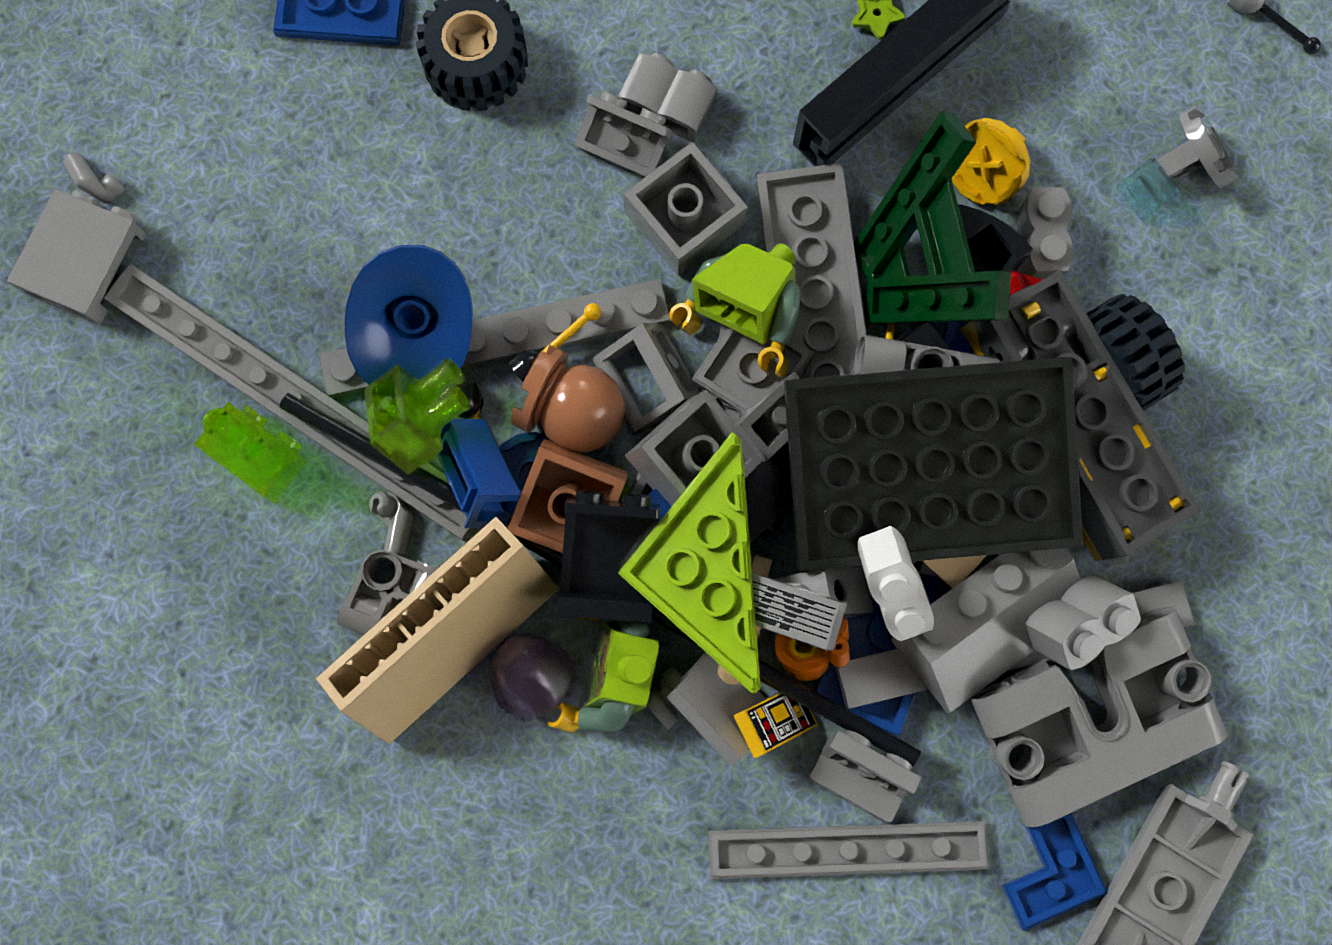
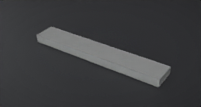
[708,821,989,879]

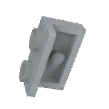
[574,91,674,177]
[809,730,922,823]

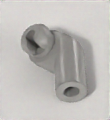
[63,153,125,203]
[369,491,413,556]

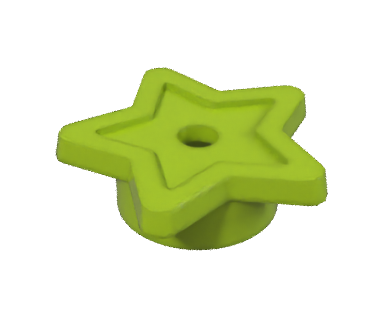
[851,0,905,40]

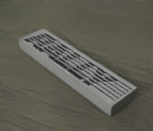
[752,572,847,650]

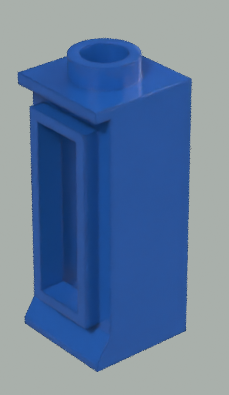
[431,419,521,529]

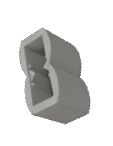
[618,53,717,143]
[1016,187,1073,279]
[1025,576,1141,670]

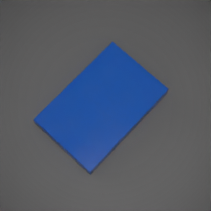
[273,0,405,46]

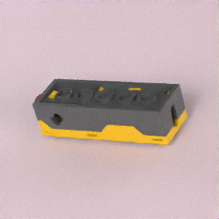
[960,270,1201,561]

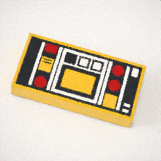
[733,693,818,759]

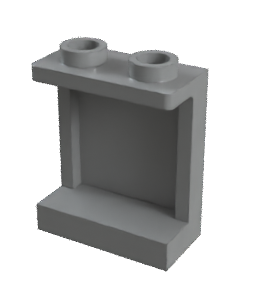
[7,189,146,325]

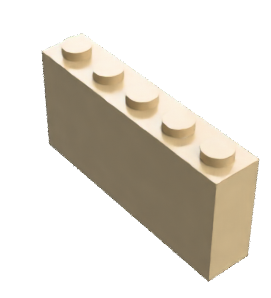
[316,517,559,744]

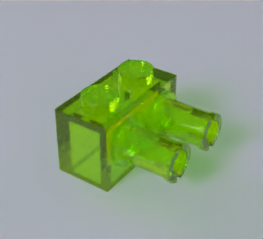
[364,358,471,474]
[194,402,307,503]

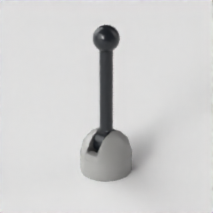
[1227,0,1321,54]

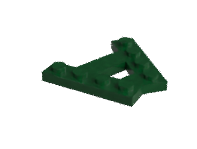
[854,111,1011,324]

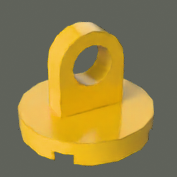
[952,118,1030,205]

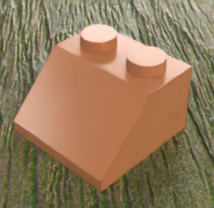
[507,439,628,554]

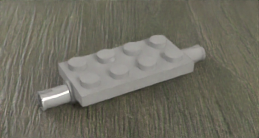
[1077,761,1254,945]

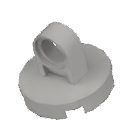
[1150,104,1238,188]

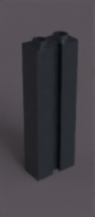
[793,0,1010,166]

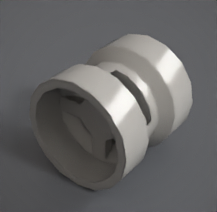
[646,666,682,730]

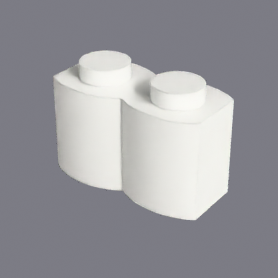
[858,526,934,641]

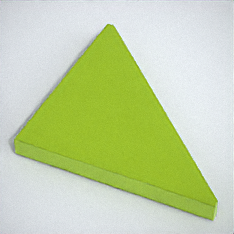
[618,432,761,694]

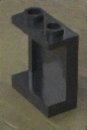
[557,490,660,623]

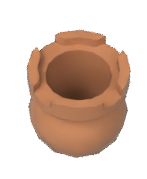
[511,345,626,454]

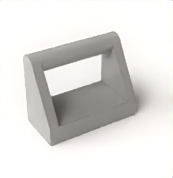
[592,323,700,435]

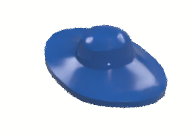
[345,245,473,397]

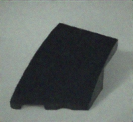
[917,204,1033,272]

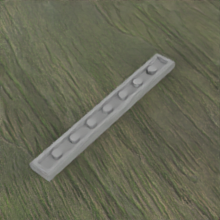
[835,581,1195,709]

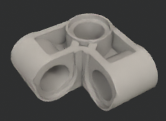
[337,550,437,635]

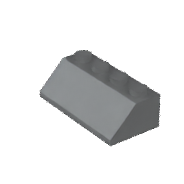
[890,548,1081,714]

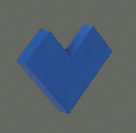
[1001,813,1108,931]

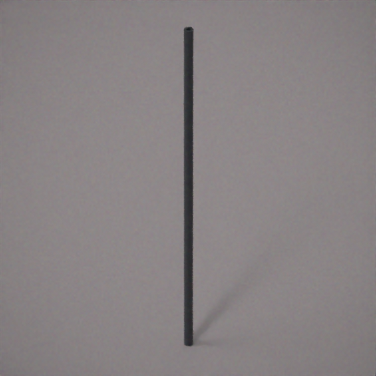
[279,393,921,766]

